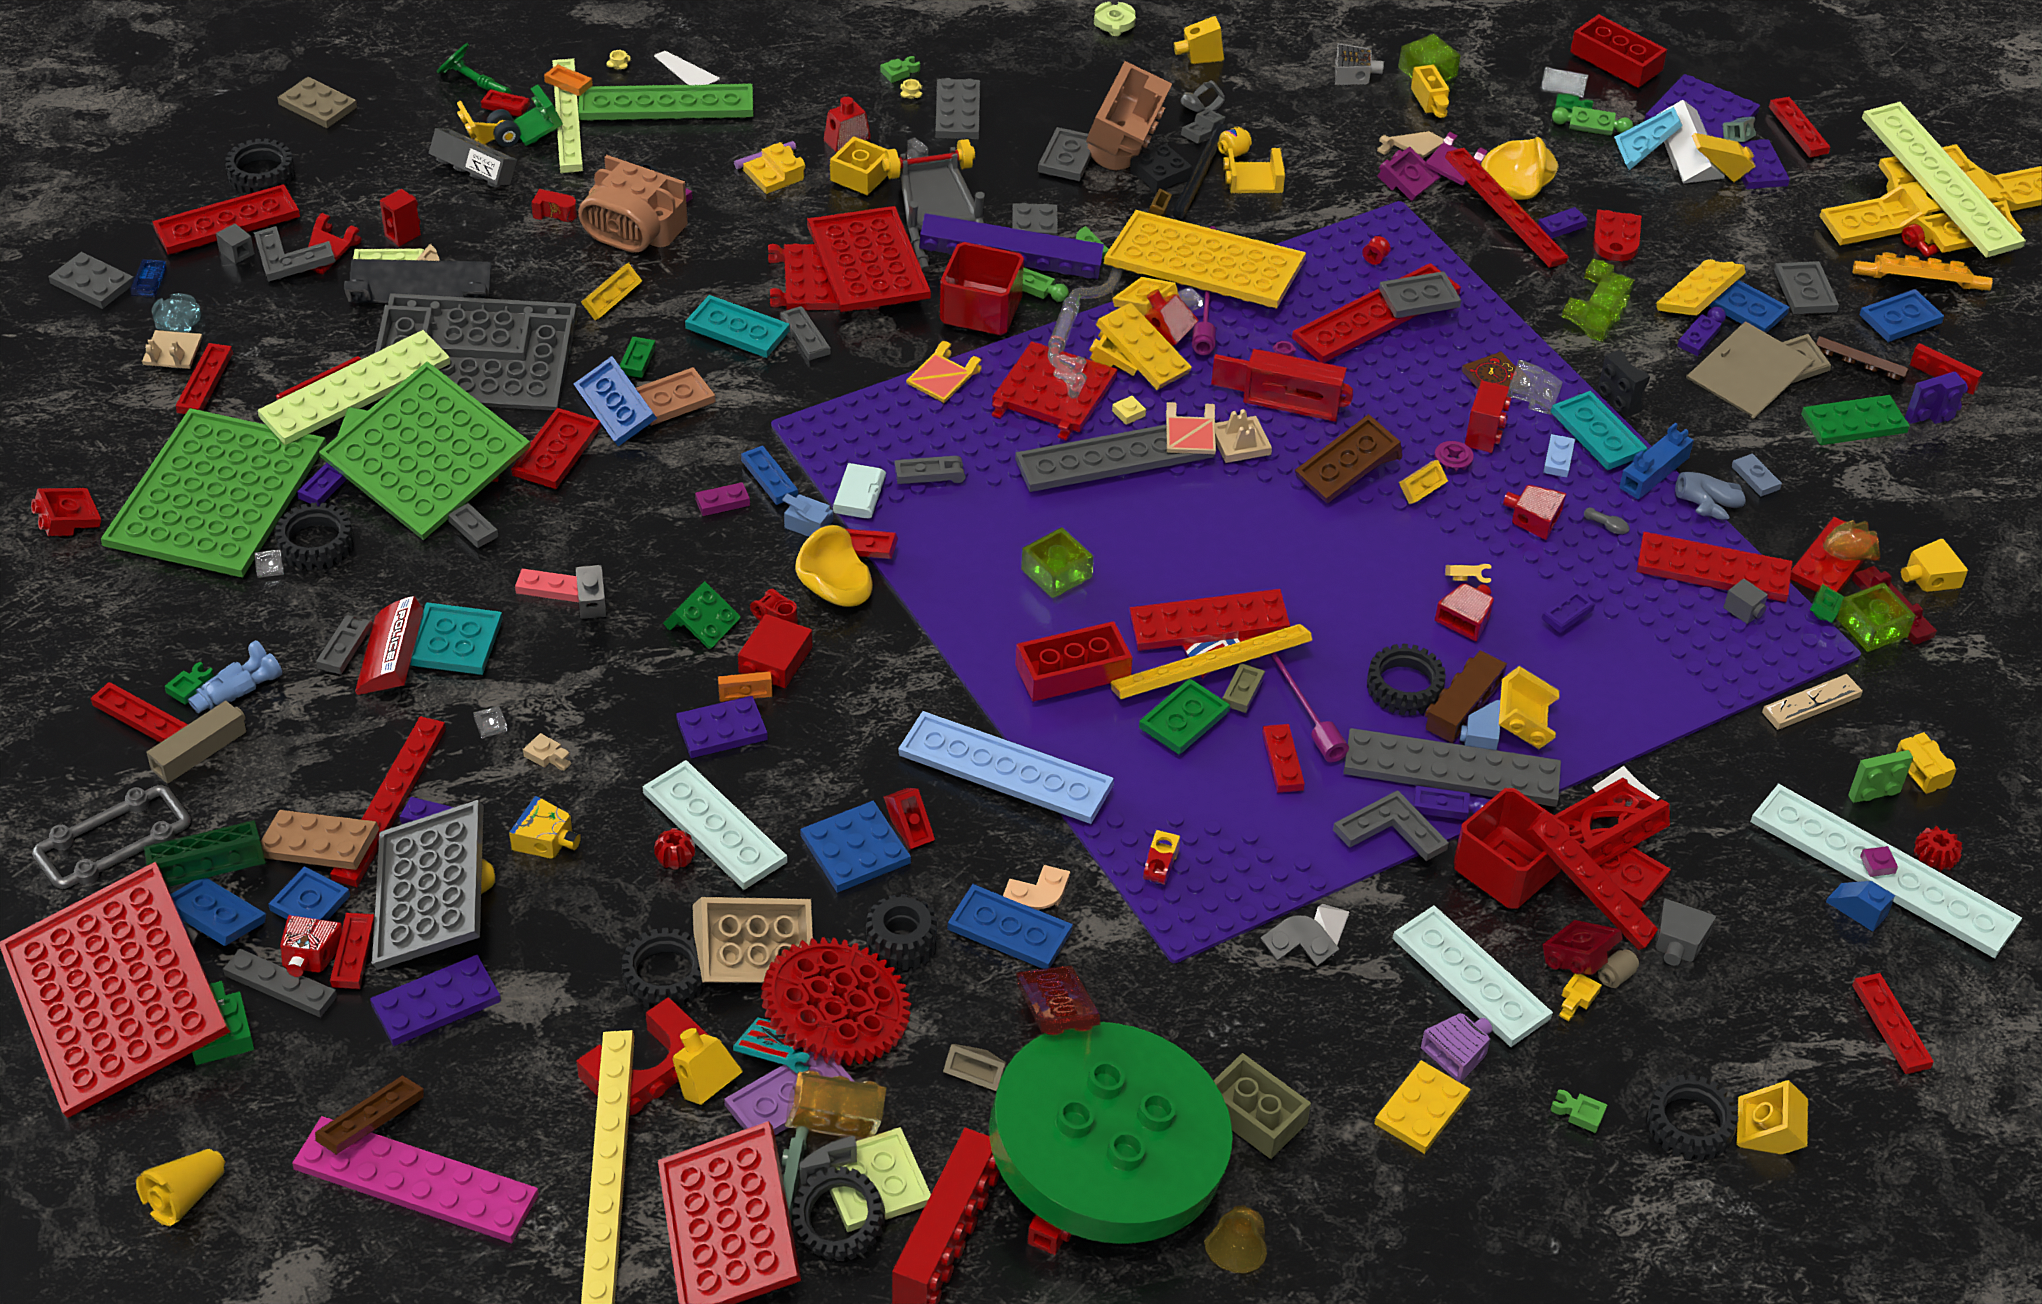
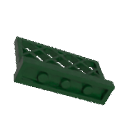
[144,820,265,887]

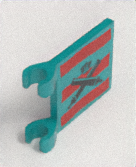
[733,1018,810,1075]

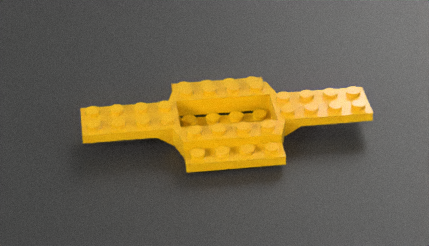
[1820,144,2042,253]

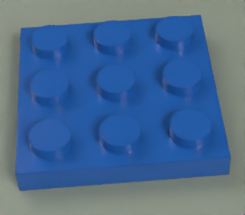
[800,800,911,892]

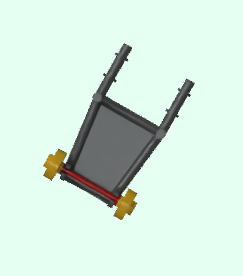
[882,139,985,272]

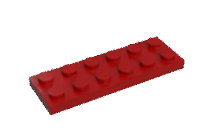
[152,184,300,255]
[1636,531,1792,602]
[1130,589,1290,651]

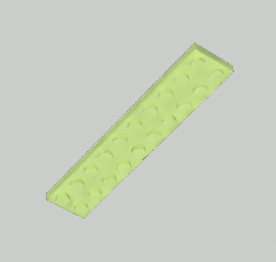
[1862,102,2026,258]

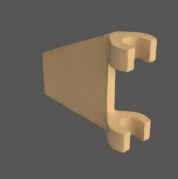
[1377,131,1444,159]

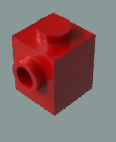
[1028,1214,1072,1255]

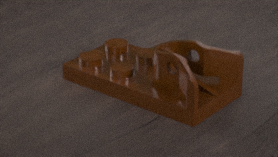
[1295,414,1403,504]

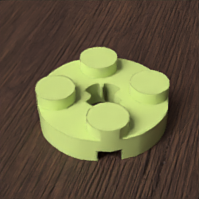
[1094,2,1136,36]

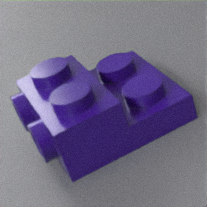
[1905,372,1968,424]

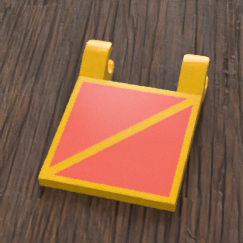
[906,341,982,403]

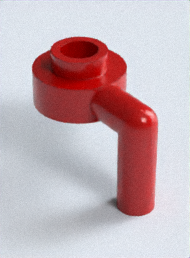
[1902,224,1941,257]

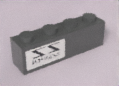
[429,128,517,187]

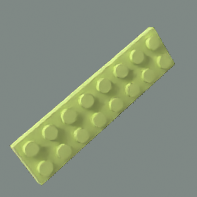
[258,330,450,445]

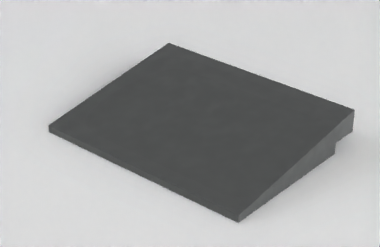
[375,293,578,410]

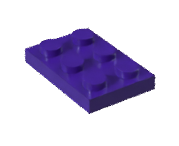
[1738,139,1790,189]
[676,696,768,758]

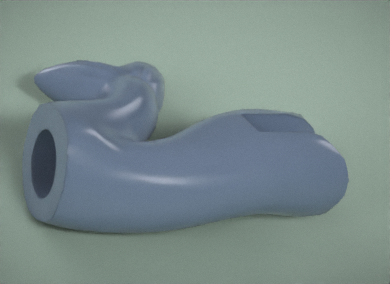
[1675,472,1745,520]

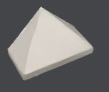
[1314,904,1349,956]

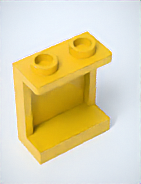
[1498,666,1559,749]

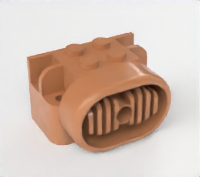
[1086,61,1172,170]
[579,155,687,253]

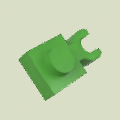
[880,56,920,83]
[1551,1090,1607,1133]

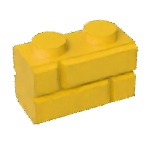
[1896,732,1956,794]

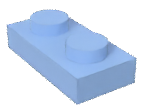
[1543,434,1575,477]

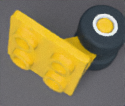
[457,101,521,147]

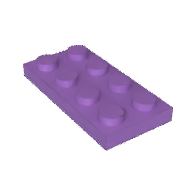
[724,1052,855,1135]

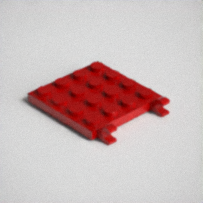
[768,244,879,310]
[992,341,1118,440]

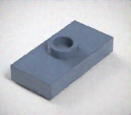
[1732,454,1782,496]

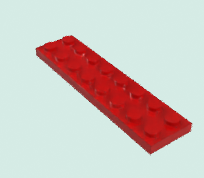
[1292,263,1461,363]

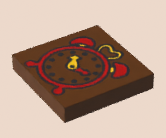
[1462,351,1528,392]

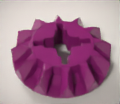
[1434,441,1474,471]

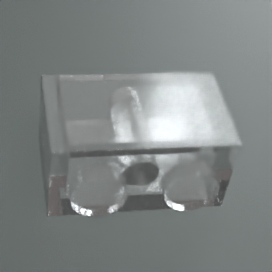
[1541,68,1588,97]

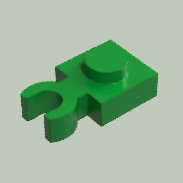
[1555,93,1594,113]
[165,662,214,705]

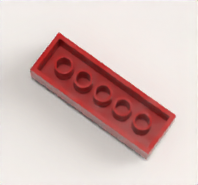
[892,1128,1000,1304]

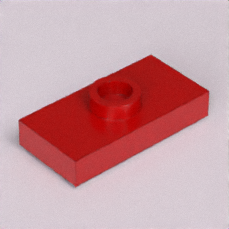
[481,90,530,117]

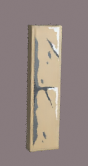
[1762,674,1863,730]

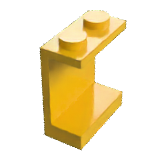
[1223,148,1285,193]

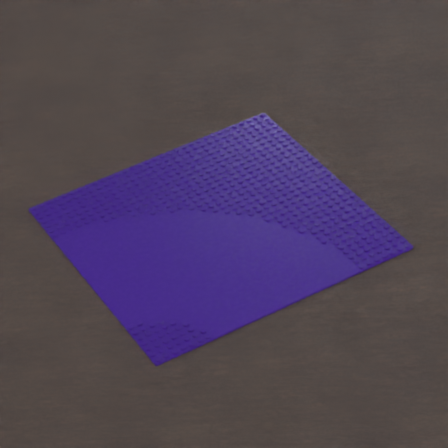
[771,201,1861,963]

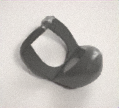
[1180,80,1225,113]

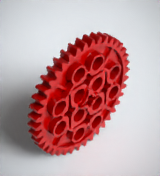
[761,937,911,1066]

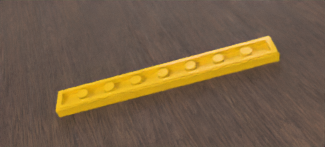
[1110,624,1312,699]

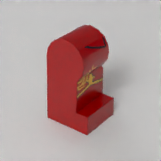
[532,189,577,222]

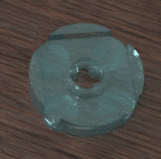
[152,294,201,333]

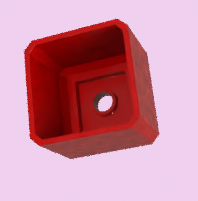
[940,242,1024,336]
[1454,788,1570,909]

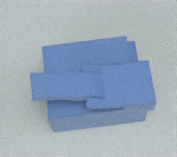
[782,493,833,537]

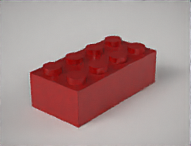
[1570,14,1667,88]
[1015,621,1133,702]

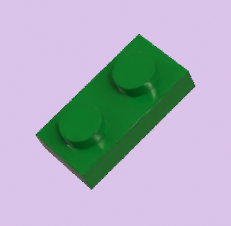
[620,337,656,378]
[1810,584,1844,623]

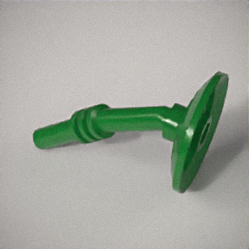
[436,43,511,94]

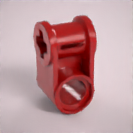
[750,589,798,624]

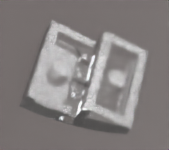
[1508,360,1563,415]

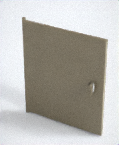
[1687,321,1815,419]

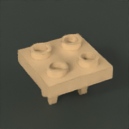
[1215,409,1272,463]

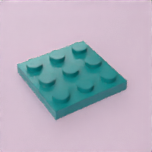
[410,602,503,675]

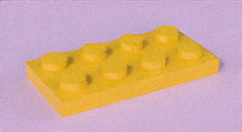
[1656,259,1746,316]
[1096,302,1192,390]

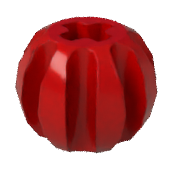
[654,828,695,870]

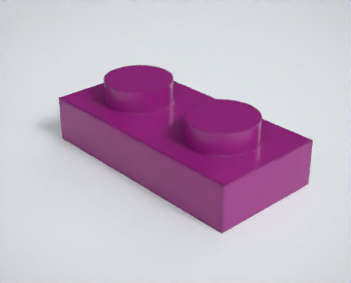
[695,482,750,516]

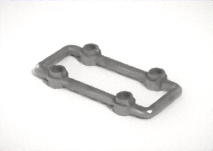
[33,785,191,889]

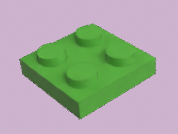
[1849,750,1914,803]

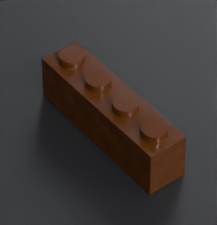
[1425,650,1507,743]

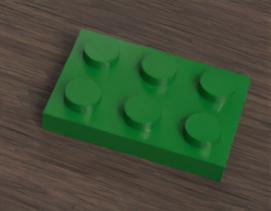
[1139,678,1230,755]

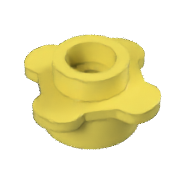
[607,50,631,69]
[901,79,922,99]

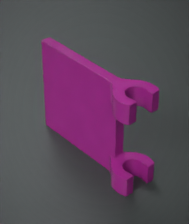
[1424,132,1488,186]

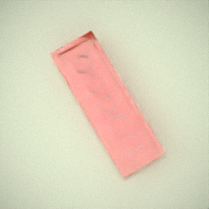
[1016,965,1100,1035]

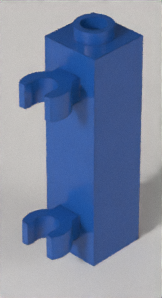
[1619,423,1694,500]

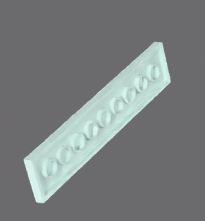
[1751,784,2022,958]

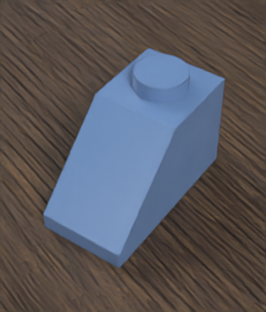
[1460,700,1500,750]

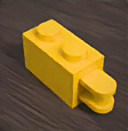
[1411,64,1449,118]

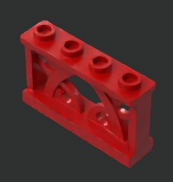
[1554,778,1670,866]

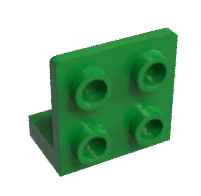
[514,84,563,146]
[663,581,740,649]

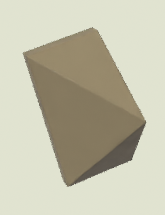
[943,1044,1006,1091]

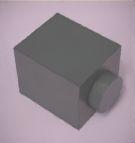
[216,224,254,264]
[1723,579,1768,624]

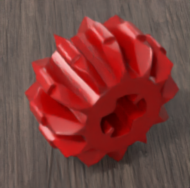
[1914,826,1962,872]

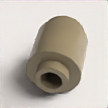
[1598,949,1639,988]

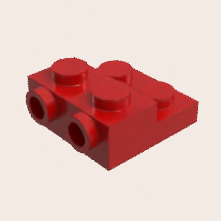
[31,488,101,536]

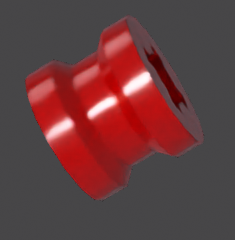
[1362,236,1391,265]

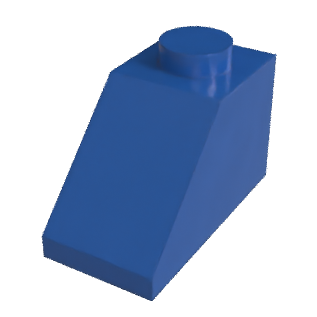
[1826,881,1895,931]

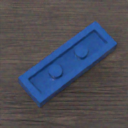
[741,445,798,505]

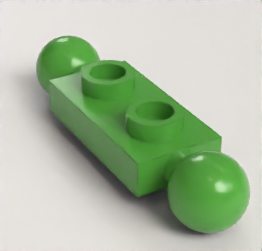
[1552,106,1633,136]
[1023,268,1069,302]

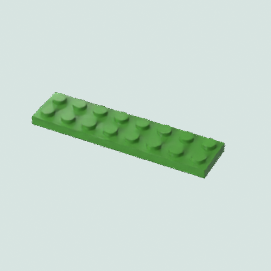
[578,84,753,121]

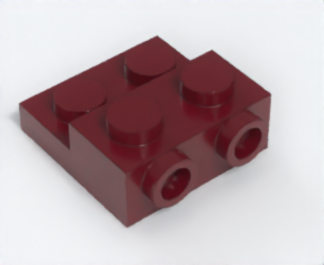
[1543,920,1623,975]

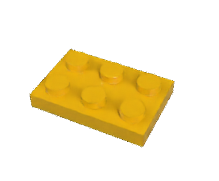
[1374,1060,1471,1154]

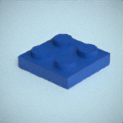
[269,866,350,921]

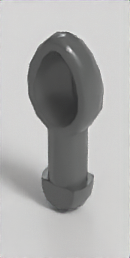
[1584,508,1630,534]

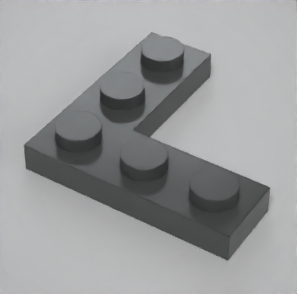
[254,226,336,282]
[1333,790,1449,861]

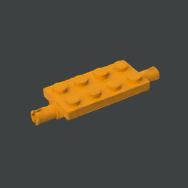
[1853,252,1992,291]

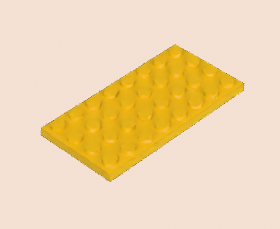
[1104,210,1306,308]

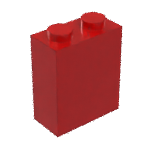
[738,614,812,688]

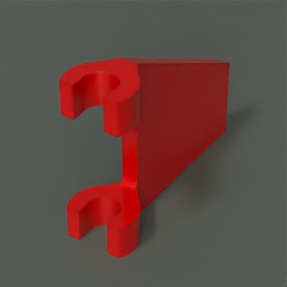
[309,213,362,274]

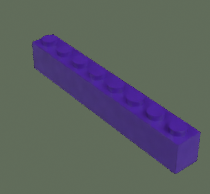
[919,213,1104,279]

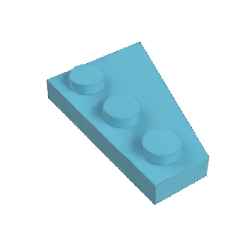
[1615,107,1683,170]

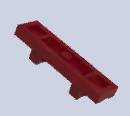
[1852,566,1937,645]

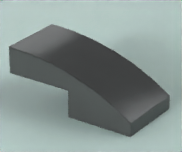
[1181,109,1226,143]
[799,1136,857,1185]

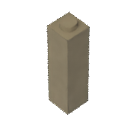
[147,700,246,784]

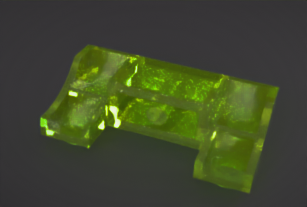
[1562,259,1634,342]

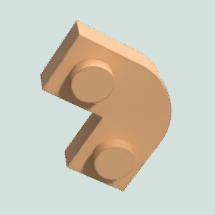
[1003,865,1070,911]

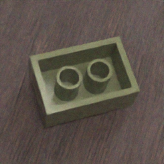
[1213,1053,1311,1159]

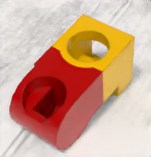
[1143,830,1180,885]

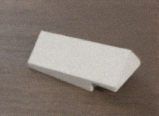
[1657,100,1725,183]

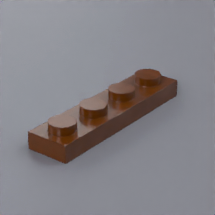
[1816,336,1910,381]
[315,1075,424,1155]

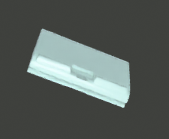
[833,463,886,518]

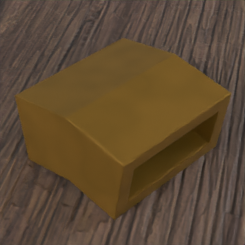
[1148,188,1172,217]

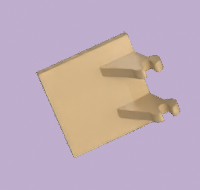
[142,330,203,369]

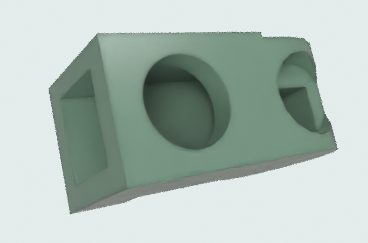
[1723,117,1756,142]

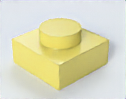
[1112,396,1146,425]

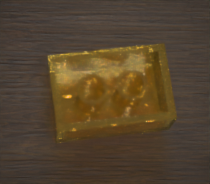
[785,1071,886,1140]

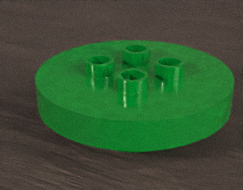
[989,1022,1232,1244]

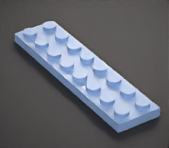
[898,711,1114,824]

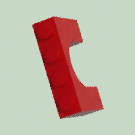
[577,997,708,1116]

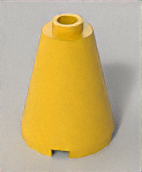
[136,1149,225,1226]

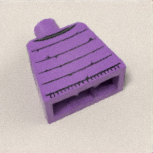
[1421,1013,1492,1083]

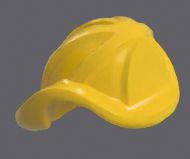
[1481,137,1558,200]
[796,525,873,607]

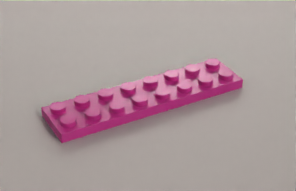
[293,1116,539,1243]

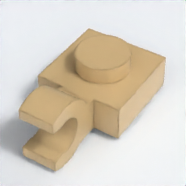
[523,733,571,771]

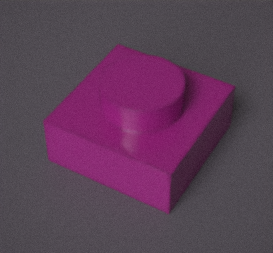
[1860,846,1898,877]

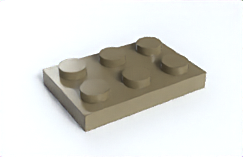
[278,77,357,128]

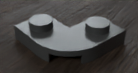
[1260,915,1339,967]

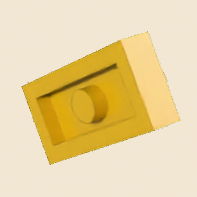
[1399,460,1448,504]

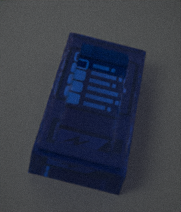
[130,259,166,297]

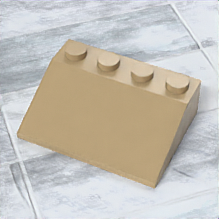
[693,897,813,983]

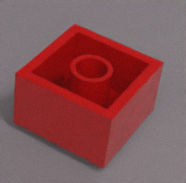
[1465,380,1512,453]

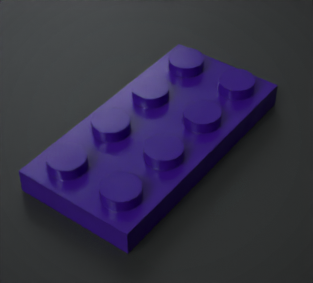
[370,955,501,1046]

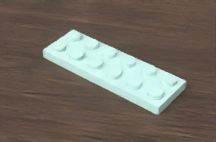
[643,760,787,890]
[1393,906,1553,1047]

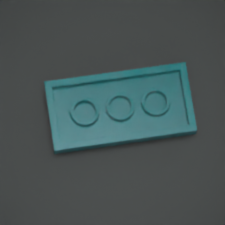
[685,295,790,358]
[1551,391,1648,470]

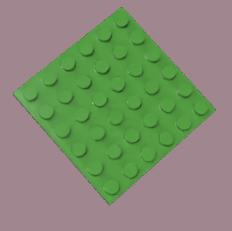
[319,361,531,540]

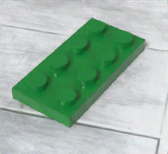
[1801,395,1910,445]

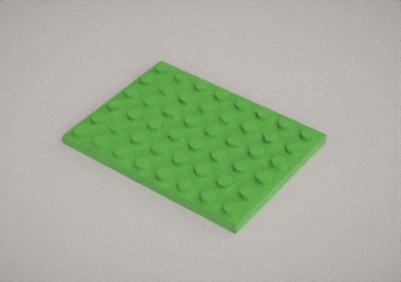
[101,408,326,578]

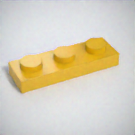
[581,263,642,320]

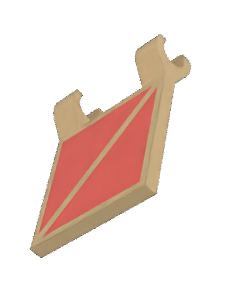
[1166,402,1216,454]

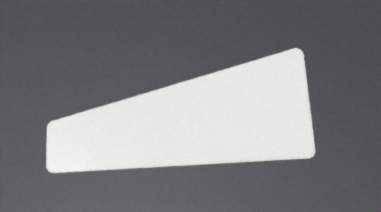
[654,51,720,85]

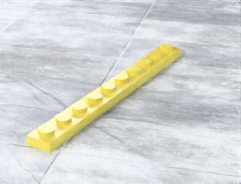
[581,1030,635,1304]

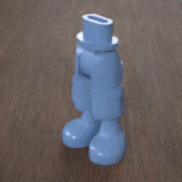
[188,640,282,713]

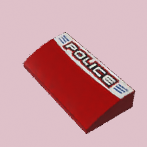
[355,596,424,695]

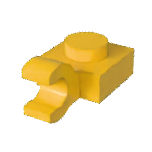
[1445,564,1491,583]
[1559,974,1602,1021]

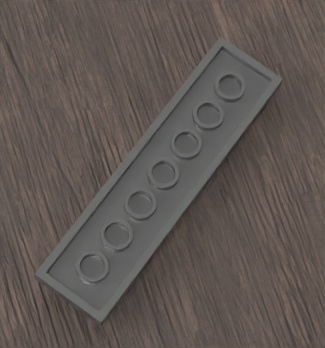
[1015,425,1215,492]
[1343,728,1561,807]

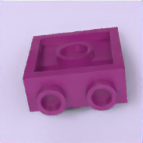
[1377,146,1440,201]

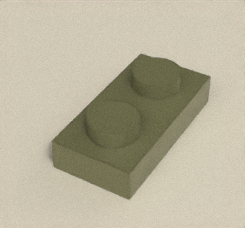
[1222,663,1265,713]

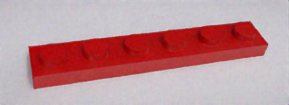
[1526,810,1658,950]

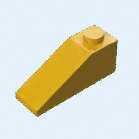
[1692,133,1755,182]

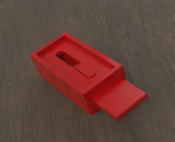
[1211,348,1354,422]

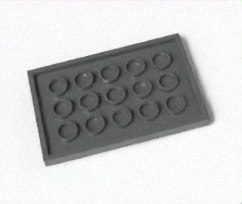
[372,800,484,970]

